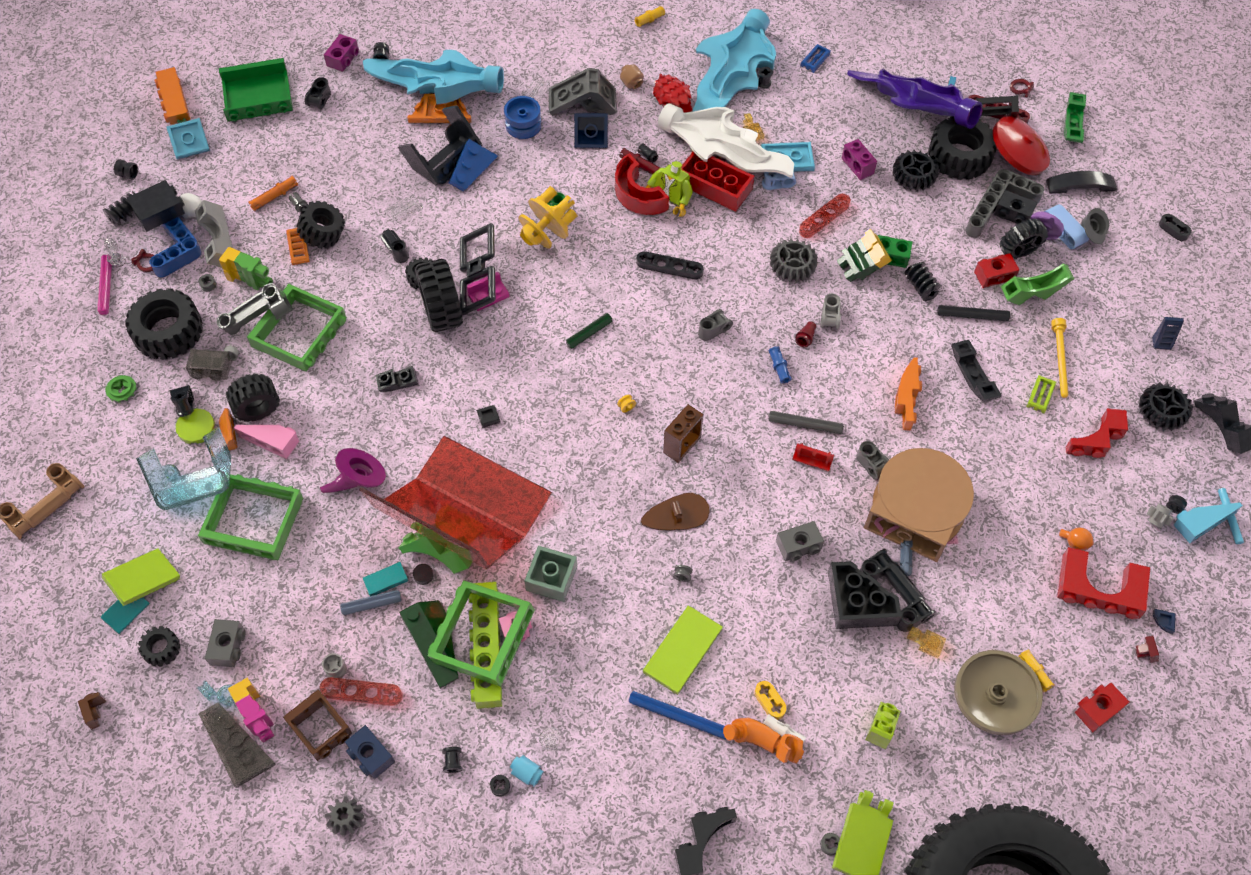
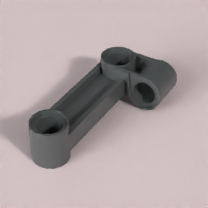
[216,283,293,335]

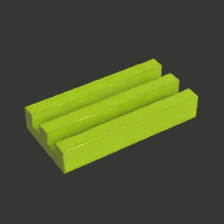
[1026,375,1056,413]

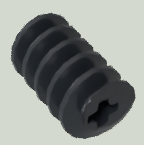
[102,191,136,226]
[904,262,941,301]

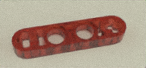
[799,193,851,238]
[320,677,403,706]

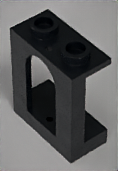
[976,95,1019,118]

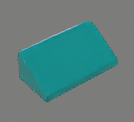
[101,597,150,634]

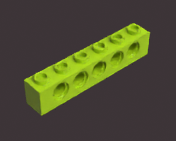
[468,582,502,709]

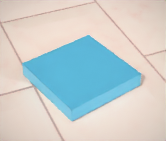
[166,118,210,159]

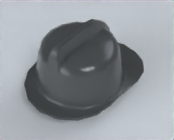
[1081,208,1110,244]

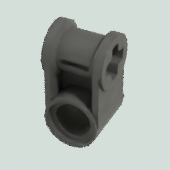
[698,309,733,341]
[856,441,889,479]

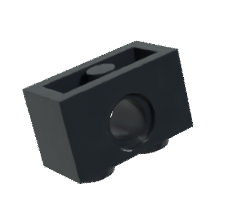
[994,190,1038,224]

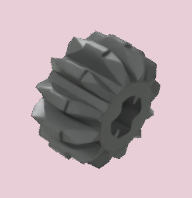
[325,796,364,837]

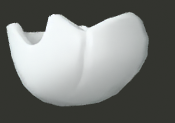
[180,193,202,219]

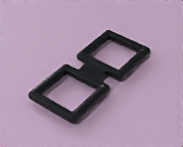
[460,223,496,315]

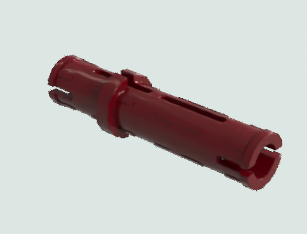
[619,148,661,175]

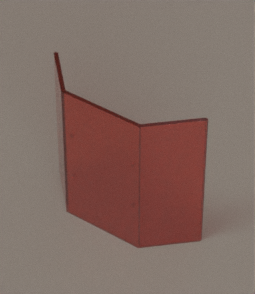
[359,436,552,570]

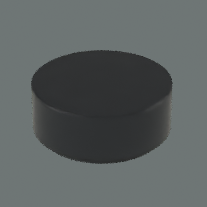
[413,564,434,585]

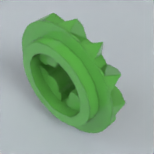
[105,375,137,403]

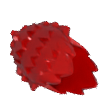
[653,73,693,113]

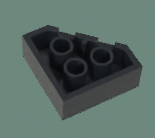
[828,561,902,629]

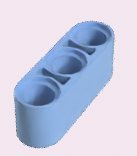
[1044,204,1089,249]

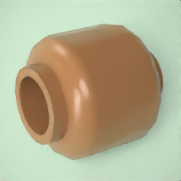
[620,64,644,89]

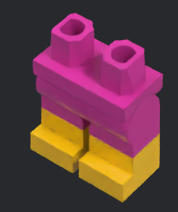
[228,677,275,743]

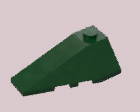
[399,600,459,689]

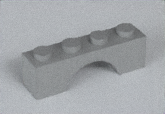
[195,200,232,268]

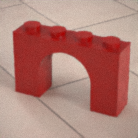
[1057,547,1150,619]

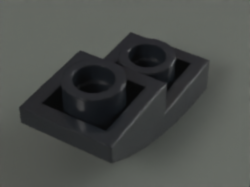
[375,366,418,392]

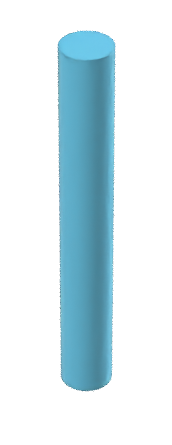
[1218,488,1244,544]

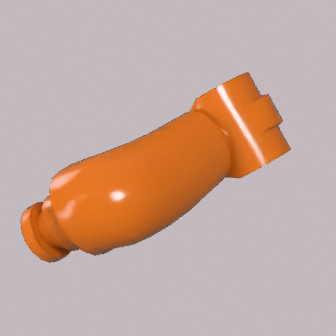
[723,717,804,764]

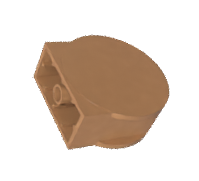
[864,448,974,562]

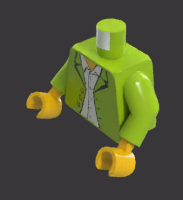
[645,161,693,217]

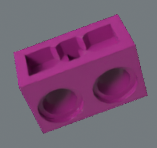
[324,34,359,72]
[841,139,877,181]

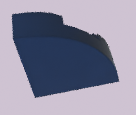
[1153,609,1176,634]

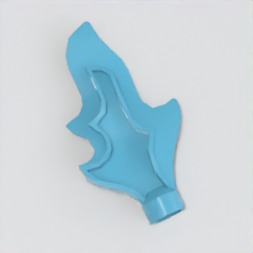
[693,9,776,111]
[363,49,504,104]

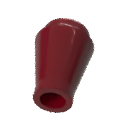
[795,321,817,348]

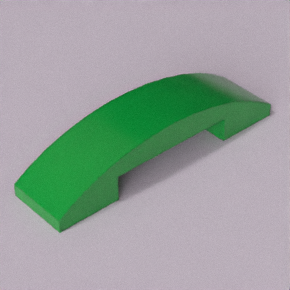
[1064,92,1086,143]

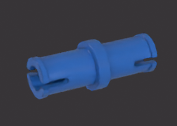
[768,346,792,384]

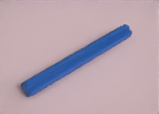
[629,691,726,740]

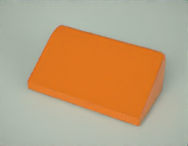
[219,408,238,452]

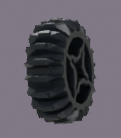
[892,150,939,192]
[1000,218,1048,259]
[1138,382,1193,431]

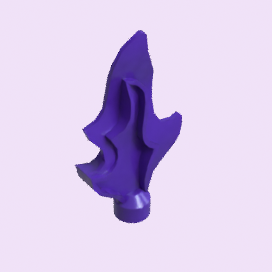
[847,69,983,129]

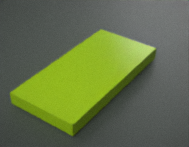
[643,605,723,695]

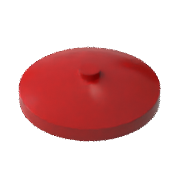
[993,116,1050,175]

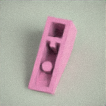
[234,425,299,459]

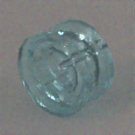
[196,680,217,701]
[217,685,235,706]

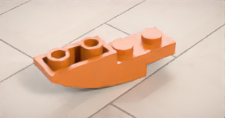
[895,357,922,431]

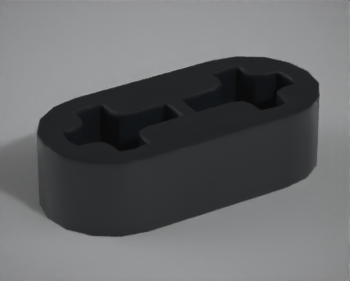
[1159,214,1192,241]

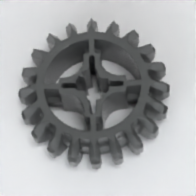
[770,238,818,283]

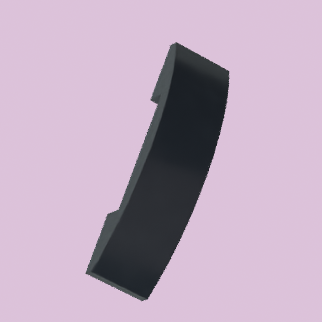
[1046,171,1118,194]
[951,339,1002,402]

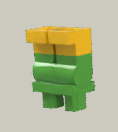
[219,247,273,291]

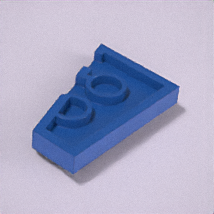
[449,139,498,191]

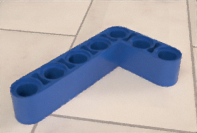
[149,217,202,278]

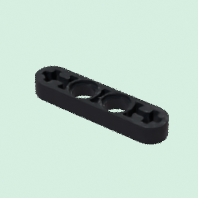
[636,251,704,280]

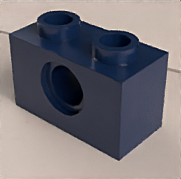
[345,725,395,780]

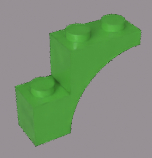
[1001,263,1075,305]
[398,525,477,574]

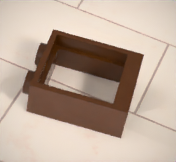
[663,404,704,463]
[283,689,352,761]

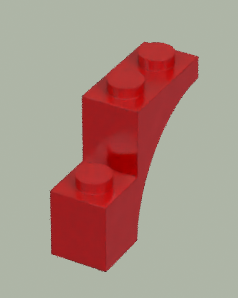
[1066,408,1128,458]

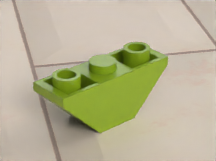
[865,702,901,750]

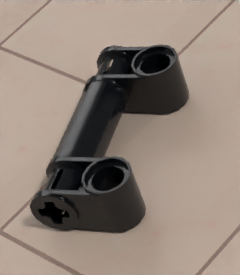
[860,548,937,632]

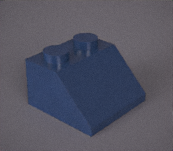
[574,113,608,148]

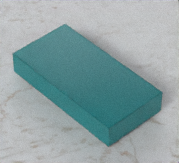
[363,562,408,596]

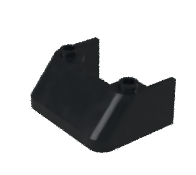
[398,105,482,185]

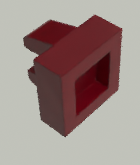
[1135,635,1159,663]

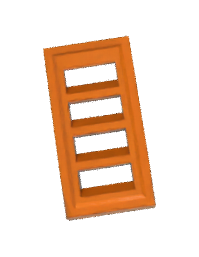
[286,228,310,265]

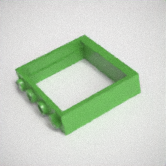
[247,284,347,372]
[198,473,304,561]
[428,580,535,687]

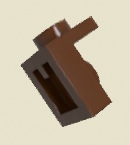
[78,692,106,730]

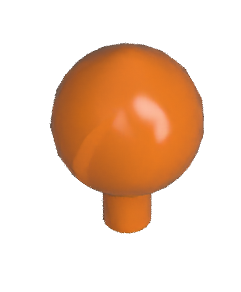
[1059,527,1094,551]

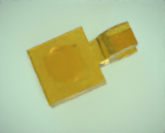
[743,113,764,141]
[907,627,946,659]

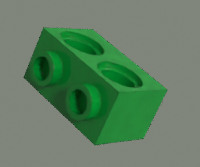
[878,235,913,268]

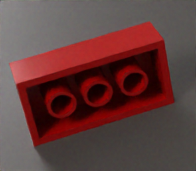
[681,151,755,212]

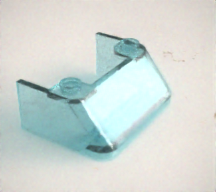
[136,427,231,510]

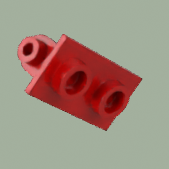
[792,443,834,471]

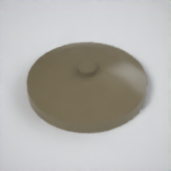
[954,650,1043,735]

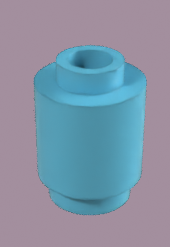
[510,755,544,786]

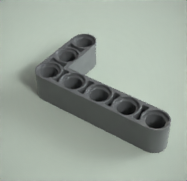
[966,169,1045,238]

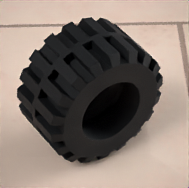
[296,201,345,249]
[226,373,280,422]

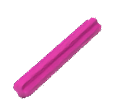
[97,254,112,315]

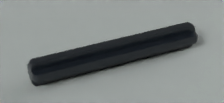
[937,305,1010,321]

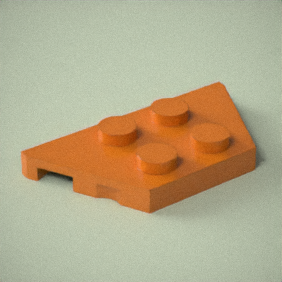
[407,94,472,123]

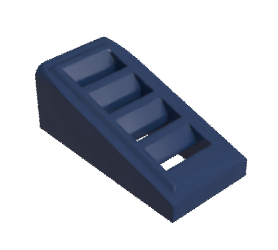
[1152,317,1184,350]

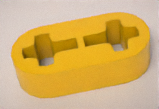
[755,681,786,720]

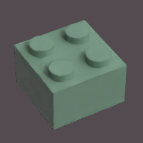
[524,545,577,602]

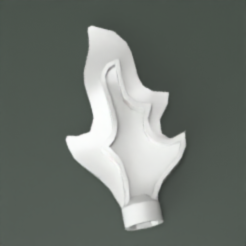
[658,103,794,178]

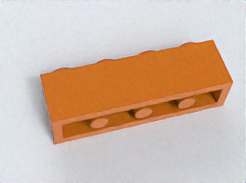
[154,67,191,125]

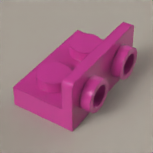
[467,272,510,311]

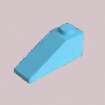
[1174,502,1243,543]

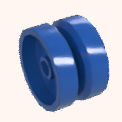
[504,96,542,139]

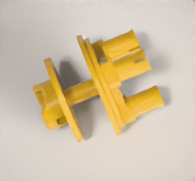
[518,186,578,249]

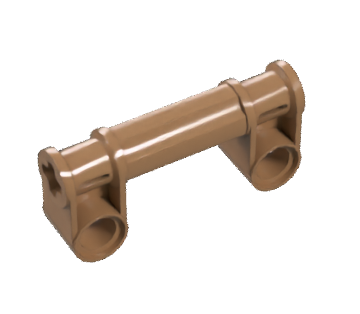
[0,463,85,540]

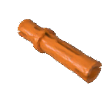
[248,176,298,211]

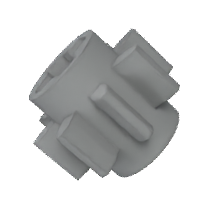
[1147,503,1174,528]

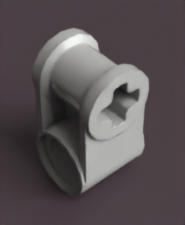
[820,293,841,329]

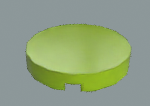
[175,408,215,444]

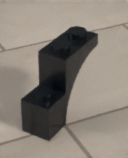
[1194,393,1251,454]
[674,807,737,875]

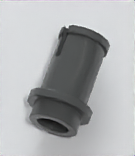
[289,192,308,213]

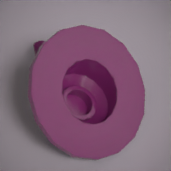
[320,448,386,493]

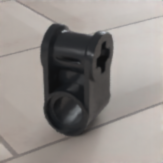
[304,77,331,110]
[170,385,194,417]

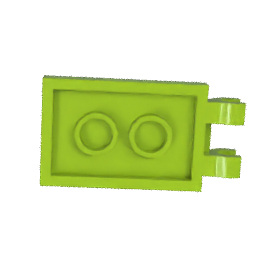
[832,790,894,875]

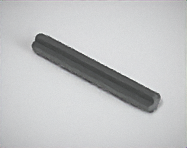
[769,411,844,434]

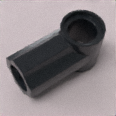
[380,229,409,263]

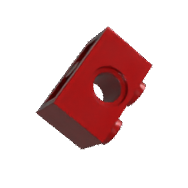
[974,253,1020,288]
[1074,682,1130,733]

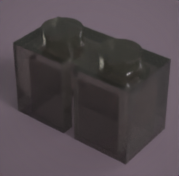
[186,349,232,381]

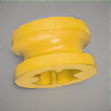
[617,394,636,413]

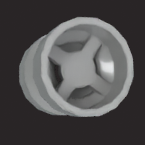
[322,653,347,680]

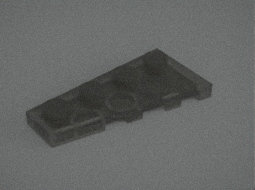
[198,703,276,788]

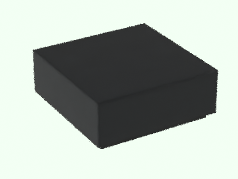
[476,405,500,428]

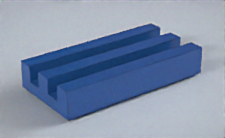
[800,44,831,73]

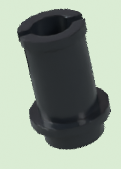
[637,143,658,163]

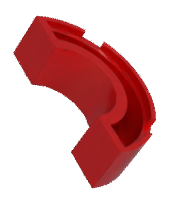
[615,153,669,215]

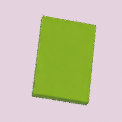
[102,548,180,606]

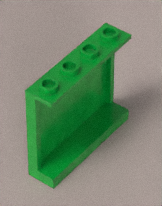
[218,58,293,122]

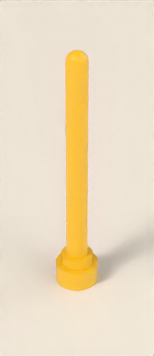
[1051,318,1068,398]

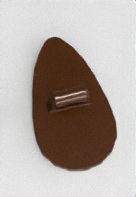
[641,493,710,530]

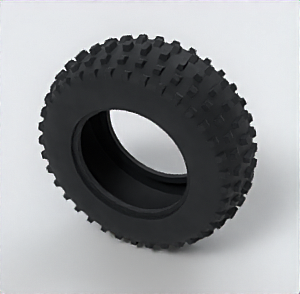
[904,803,1111,875]

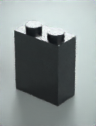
[127,180,185,232]

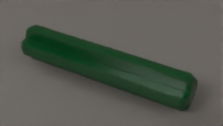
[566,313,612,349]

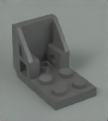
[549,68,617,116]

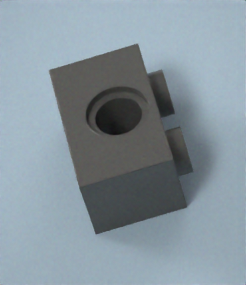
[776,521,824,561]
[205,619,246,668]

